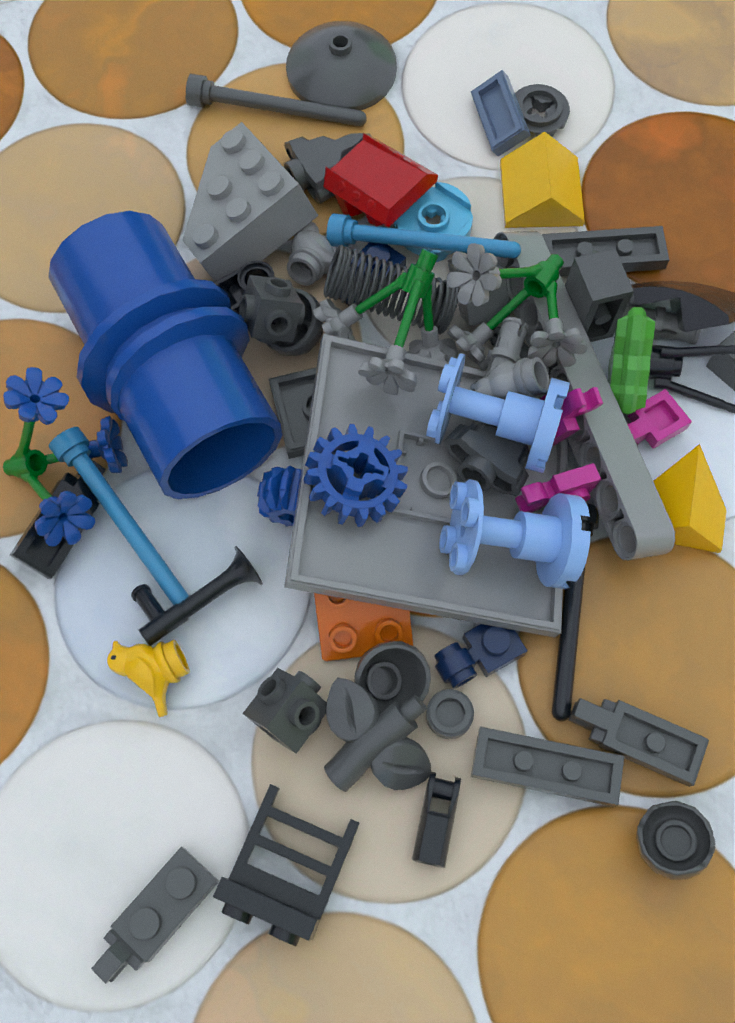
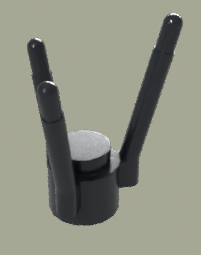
[649,345,735,413]

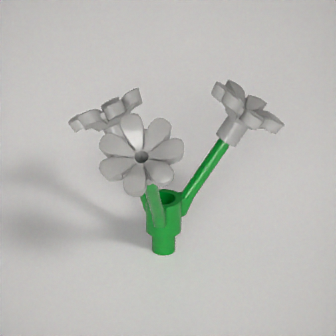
[447,243,587,371]
[313,248,459,395]

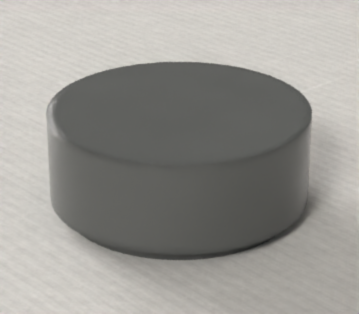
[426,689,474,739]

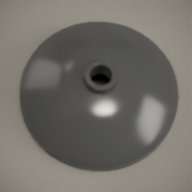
[286,21,397,110]

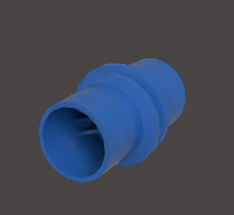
[48,211,283,499]

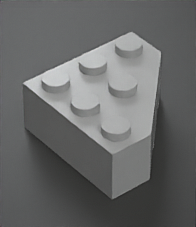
[182,122,318,281]

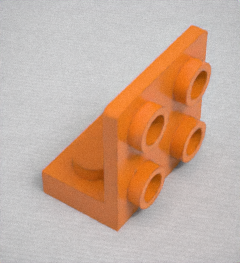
[314,593,413,661]

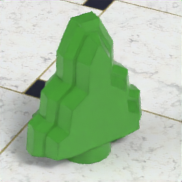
[608,307,655,414]

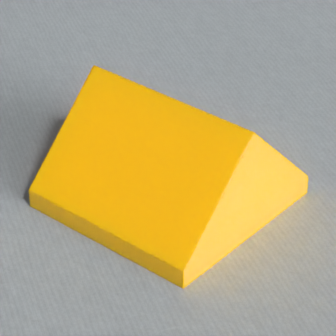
[500,132,585,228]

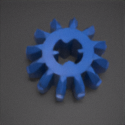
[257,465,301,527]

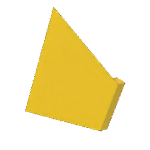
[653,444,727,553]

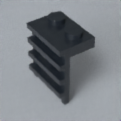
[213,784,360,946]

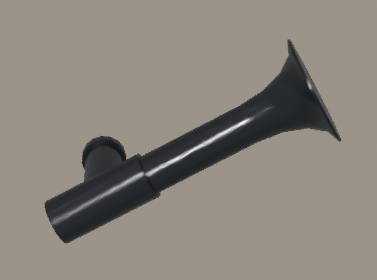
[131,546,263,646]

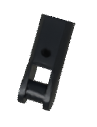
[412,772,461,868]

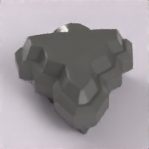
[284,133,372,203]
[444,421,530,496]

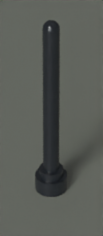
[552,503,600,721]

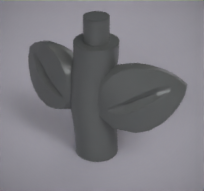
[324,677,431,792]

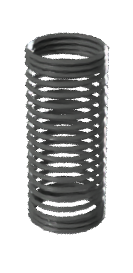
[324,244,459,335]

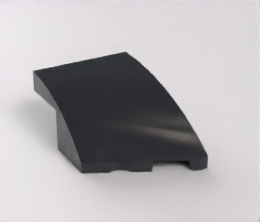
[629,281,735,332]

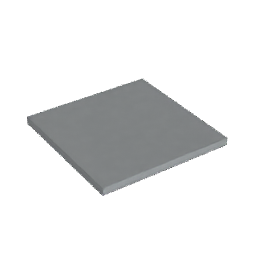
[284,334,568,638]

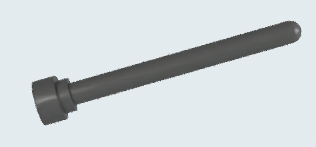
[186,73,367,126]

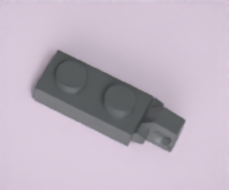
[568,698,709,787]
[91,846,219,984]

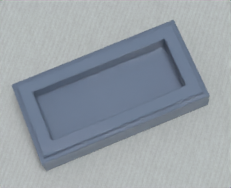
[471,70,531,156]

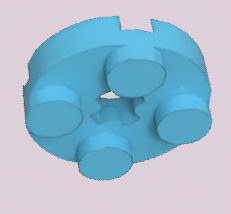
[394,182,473,262]

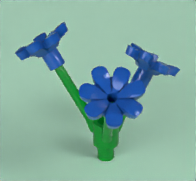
[3,367,128,546]

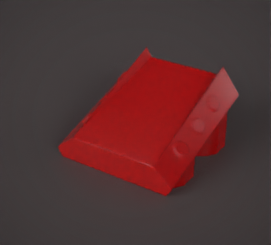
[323,133,438,228]

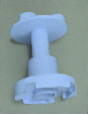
[426,353,570,473]
[439,479,591,589]

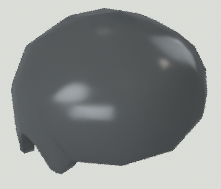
[636,800,715,880]

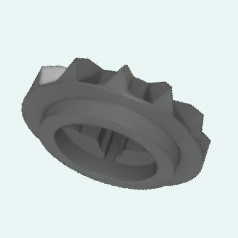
[515,84,570,137]

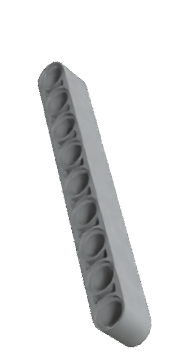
[494,231,675,561]

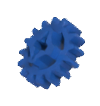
[304,424,408,527]

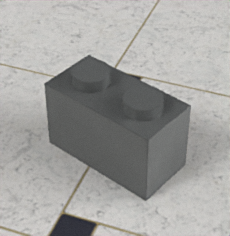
[565,248,634,342]

